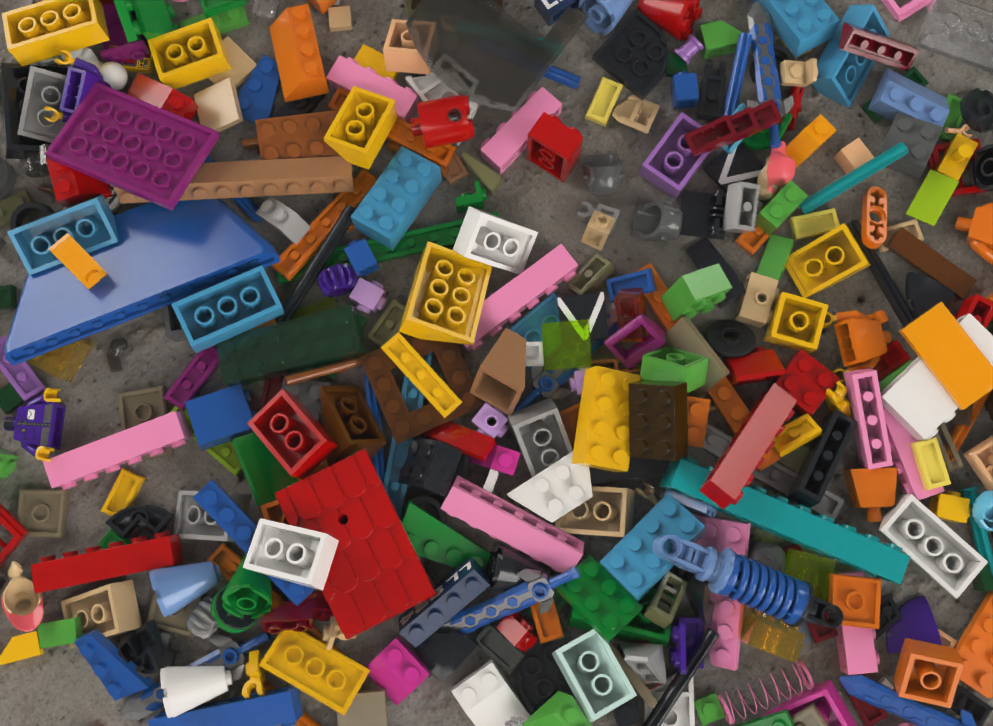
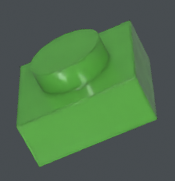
[694,691,725,726]

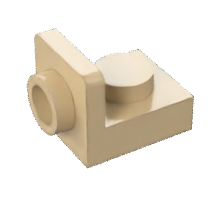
[780,58,818,87]
[581,210,615,251]
[322,616,357,650]

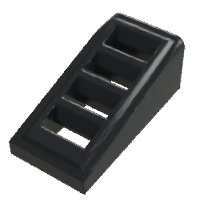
[949,685,993,726]

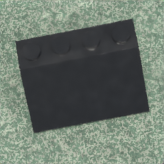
[0,62,68,159]

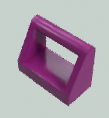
[604,313,666,370]

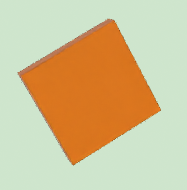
[827,573,882,629]

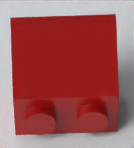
[46,158,113,208]
[722,347,786,387]

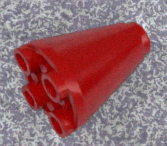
[637,0,703,41]

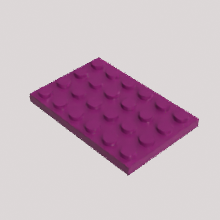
[44,82,220,210]

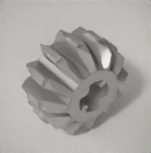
[187,595,219,639]

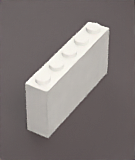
[880,313,993,440]

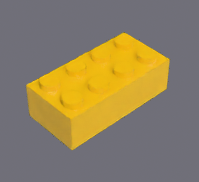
[2,0,110,67]
[571,366,641,472]

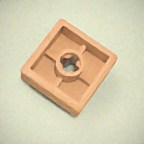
[964,435,993,491]

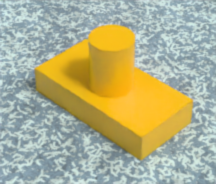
[935,133,978,180]

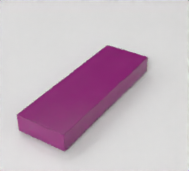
[163,346,227,411]

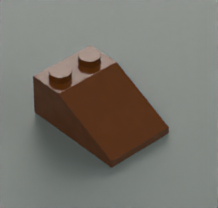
[319,386,387,461]

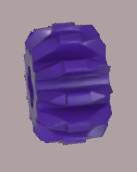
[318,263,358,298]

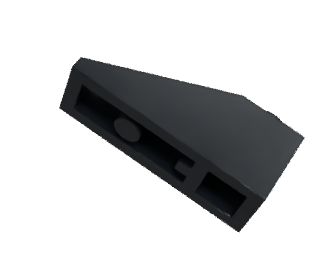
[686,238,746,308]

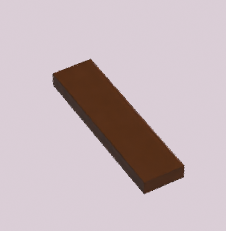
[886,227,977,300]

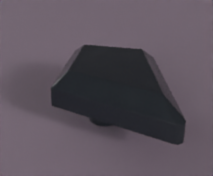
[875,593,902,640]

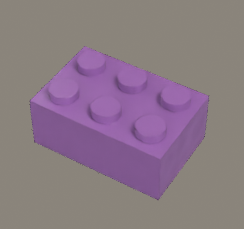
[639,112,711,200]

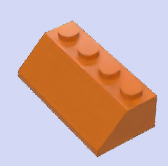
[269,4,330,102]

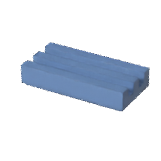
[663,490,717,519]

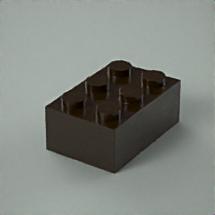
[629,380,688,461]

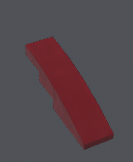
[684,99,782,157]

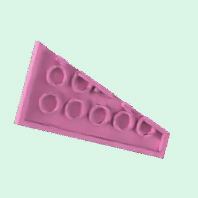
[691,513,750,671]

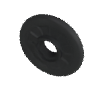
[704,320,756,358]

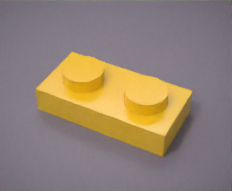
[773,413,822,457]

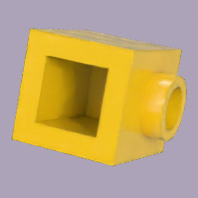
[929,491,971,523]

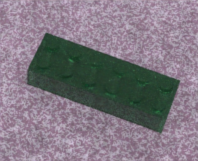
[216,304,367,387]

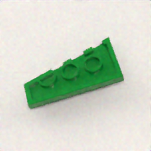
[401,500,491,570]

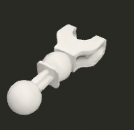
[39,47,128,91]

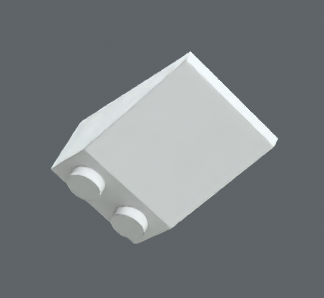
[453,206,538,274]
[243,518,339,590]
[451,659,531,726]

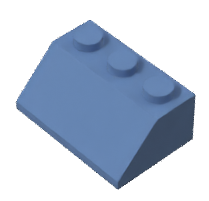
[868,68,950,127]

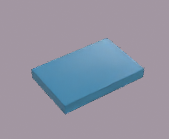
[509,292,563,372]

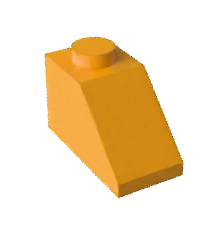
[786,114,837,168]
[49,233,107,290]

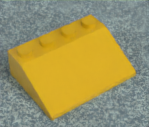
[399,241,492,345]

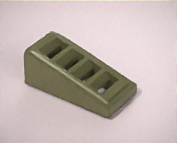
[462,152,502,197]
[644,571,688,628]

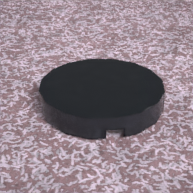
[960,88,993,133]

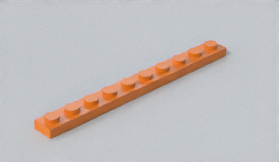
[635,263,780,472]

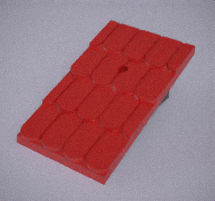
[274,449,437,639]

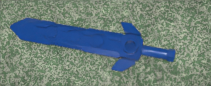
[839,674,977,726]

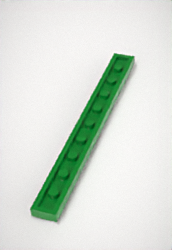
[276,211,499,285]

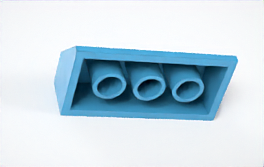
[812,4,890,107]
[7,195,119,275]

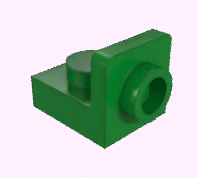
[454,180,487,214]

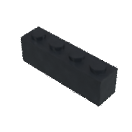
[787,410,857,508]
[589,457,670,485]

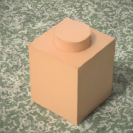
[833,137,875,174]

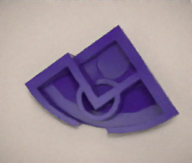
[886,596,942,653]

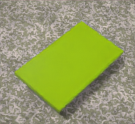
[906,169,959,227]

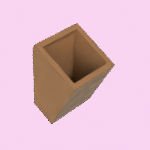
[470,328,526,416]

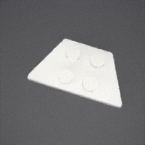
[405,68,480,146]
[507,451,593,523]
[643,673,695,726]

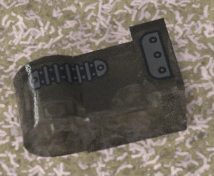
[24,143,50,178]

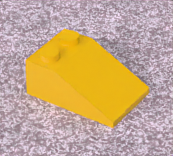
[785,223,871,298]

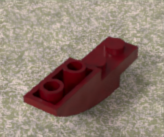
[262,591,334,634]

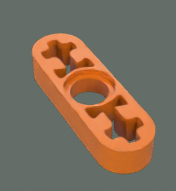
[861,186,887,249]

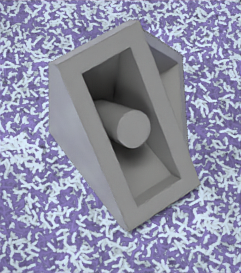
[617,641,666,684]

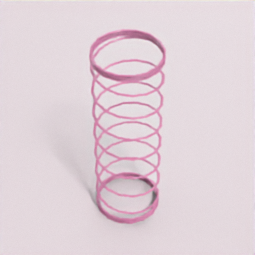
[717,660,815,725]

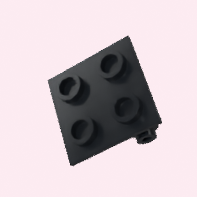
[679,190,726,240]

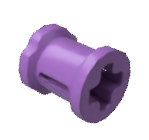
[674,34,704,65]

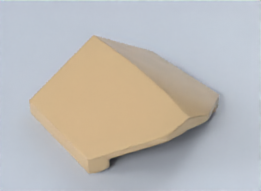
[612,94,660,134]

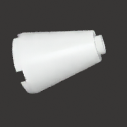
[160,666,233,718]

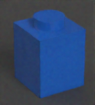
[670,71,699,109]
[344,239,380,278]

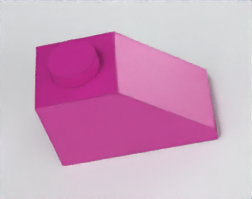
[469,445,521,477]

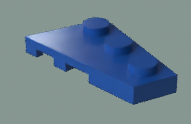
[238,54,281,126]
[74,629,154,701]

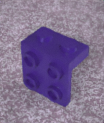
[668,617,704,674]

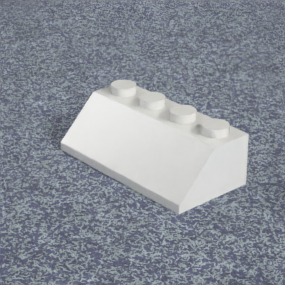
[879,494,988,599]

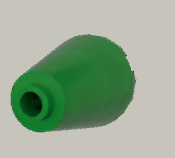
[222,553,272,619]

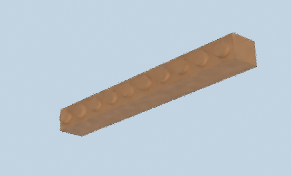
[114,156,354,204]

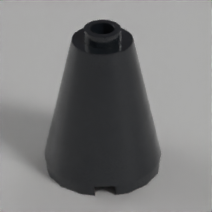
[969,144,993,191]
[485,542,553,591]

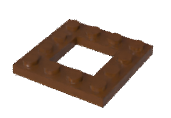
[359,336,483,444]

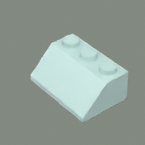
[552,629,637,722]

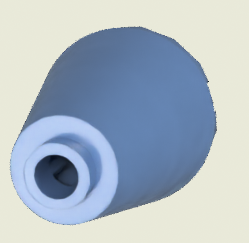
[578,0,634,35]
[149,561,223,617]

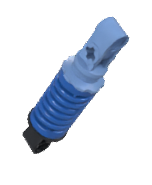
[652,535,843,628]

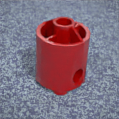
[410,94,474,149]

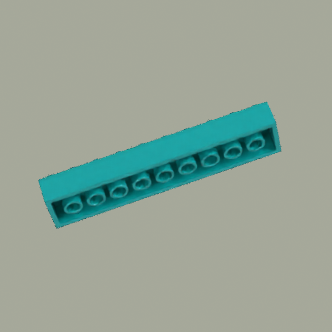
[659,456,911,584]

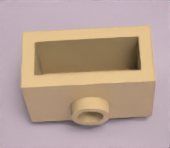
[734,272,780,328]

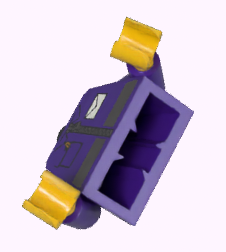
[43,50,111,123]
[4,388,66,462]

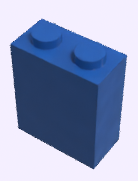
[185,383,256,451]

